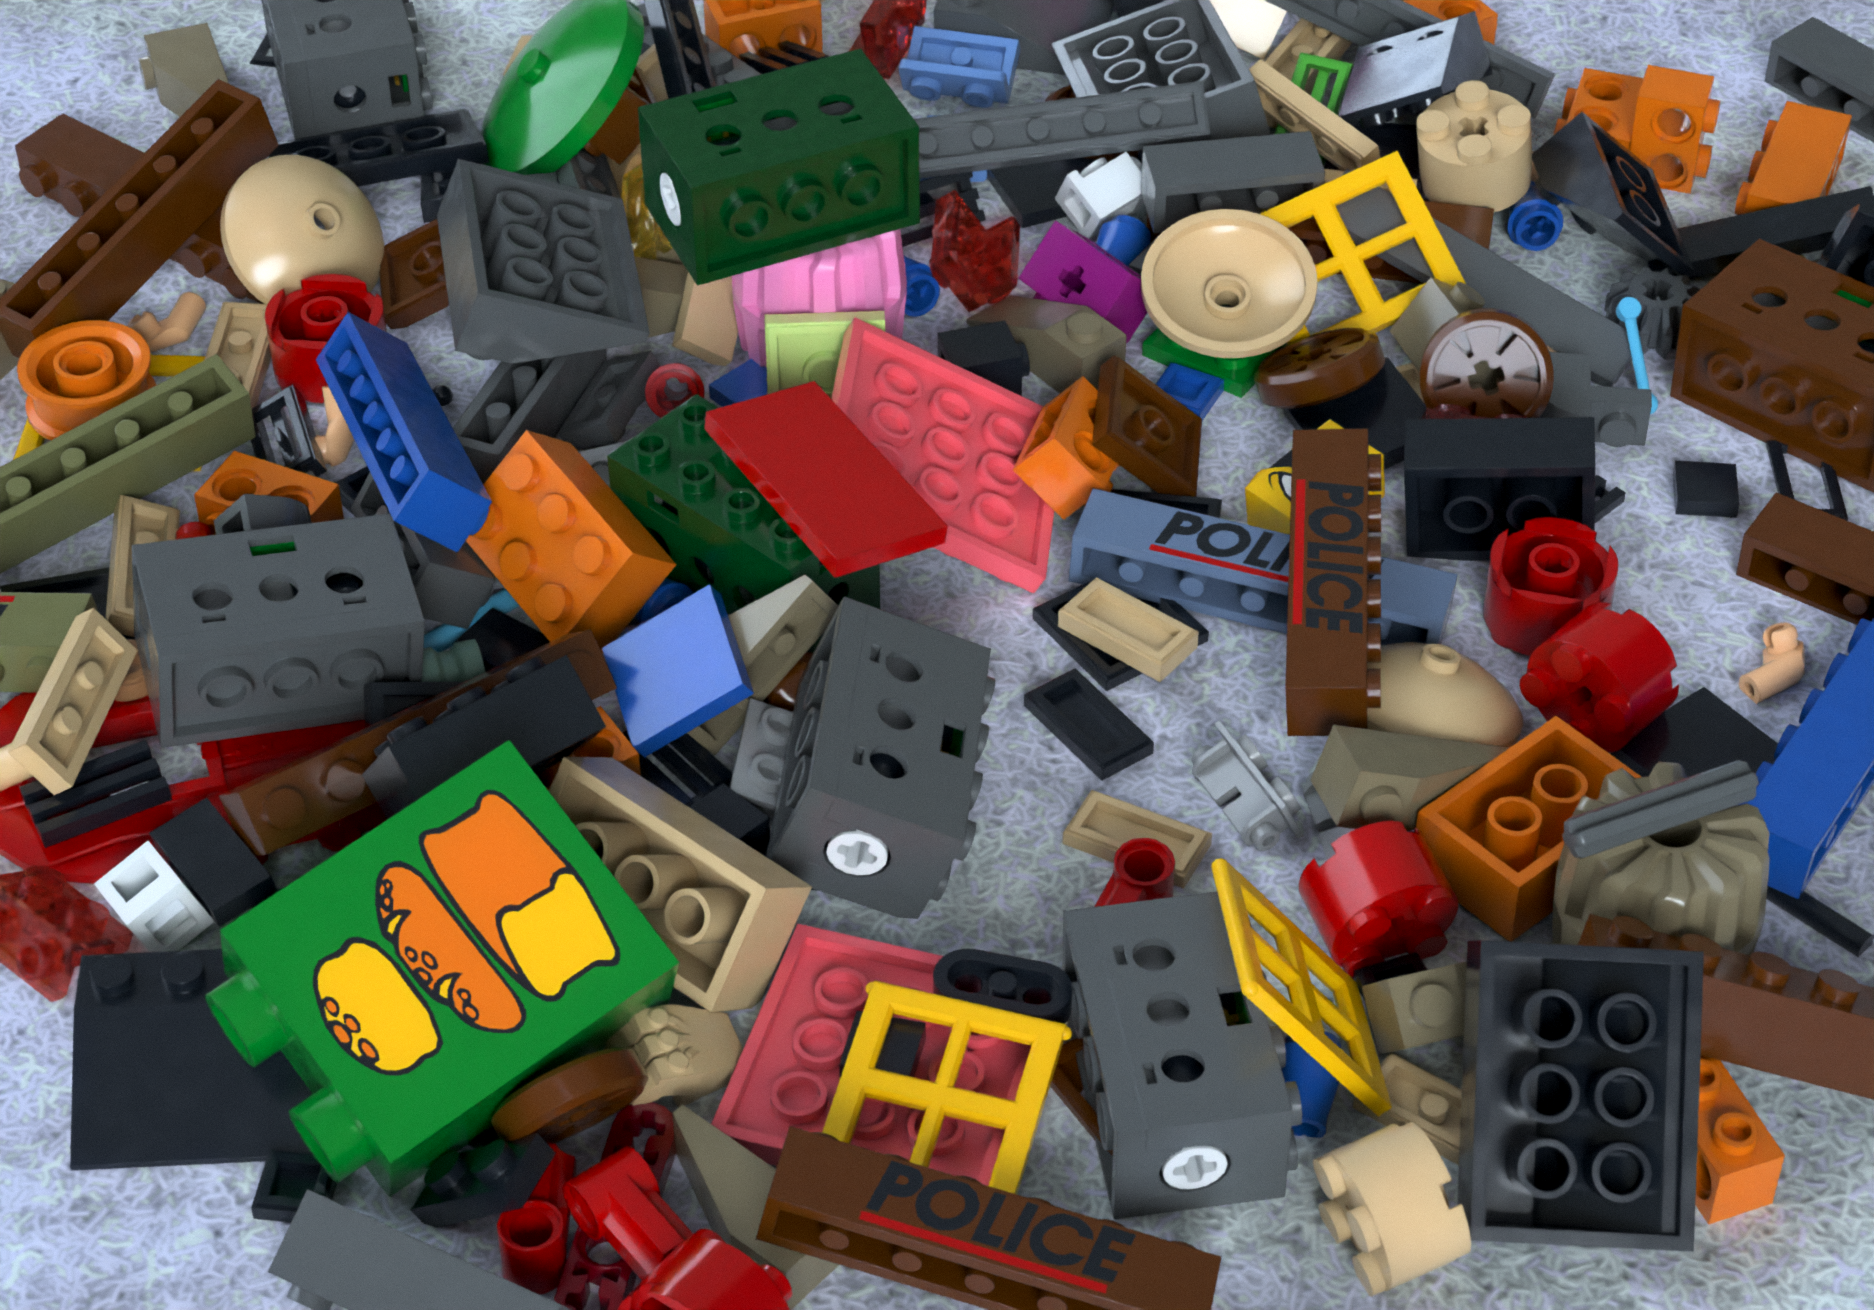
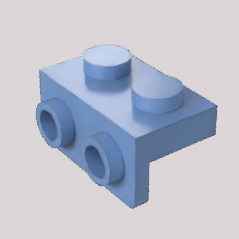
[898,26,1021,108]

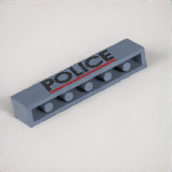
[1068,488,1458,645]

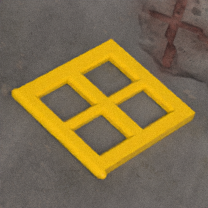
[1260,151,1466,344]
[1211,858,1392,1117]
[822,980,1072,1194]

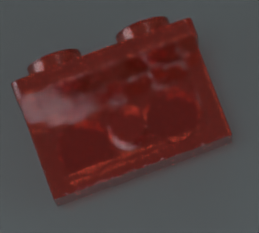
[848,0,926,79]
[929,190,1020,313]
[0,866,133,1002]

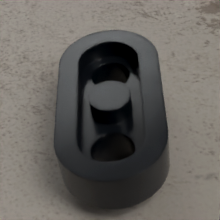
[933,949,1073,1024]

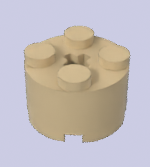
[1416,80,1532,212]
[1313,1120,1471,1297]

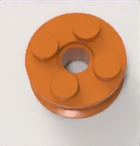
[17,320,156,440]

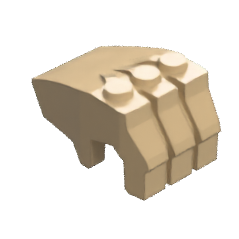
[605,1004,743,1108]

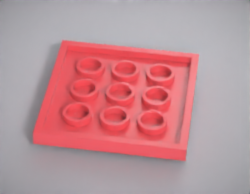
[831,317,1054,593]
[711,923,1031,1186]

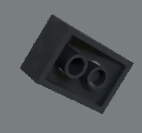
[1532,112,1695,276]

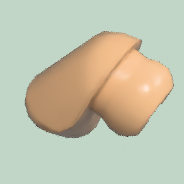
[127,292,206,352]

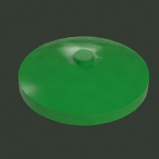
[481,0,644,175]

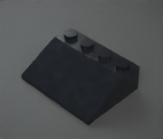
[1457,940,1704,1252]
[70,949,312,1171]

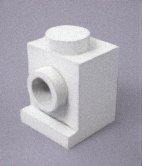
[1055,152,1144,239]
[94,841,215,952]

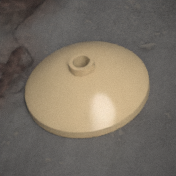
[220,155,384,304]
[1141,209,1317,358]
[1368,642,1523,748]

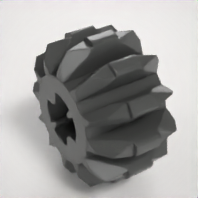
[1604,266,1700,360]

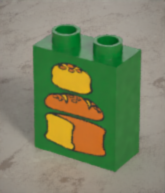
[205,740,680,1197]

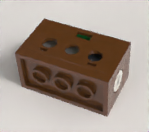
[1670,239,1874,492]

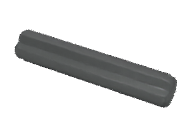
[1562,760,1759,859]

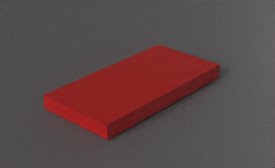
[704,381,948,578]

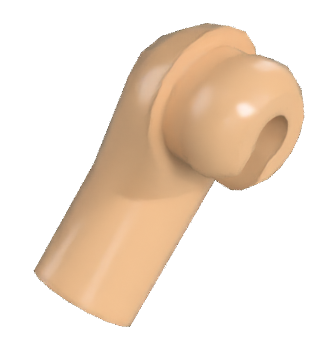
[315,386,354,467]
[1739,622,1805,704]

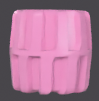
[732,229,907,368]

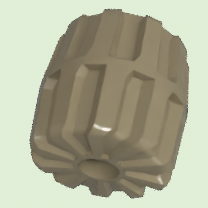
[1552,762,1770,955]

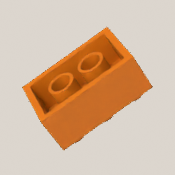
[466,430,677,654]
[1416,716,1641,942]

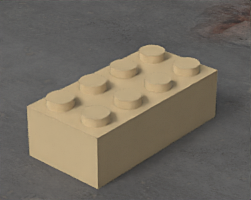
[549,757,812,1012]

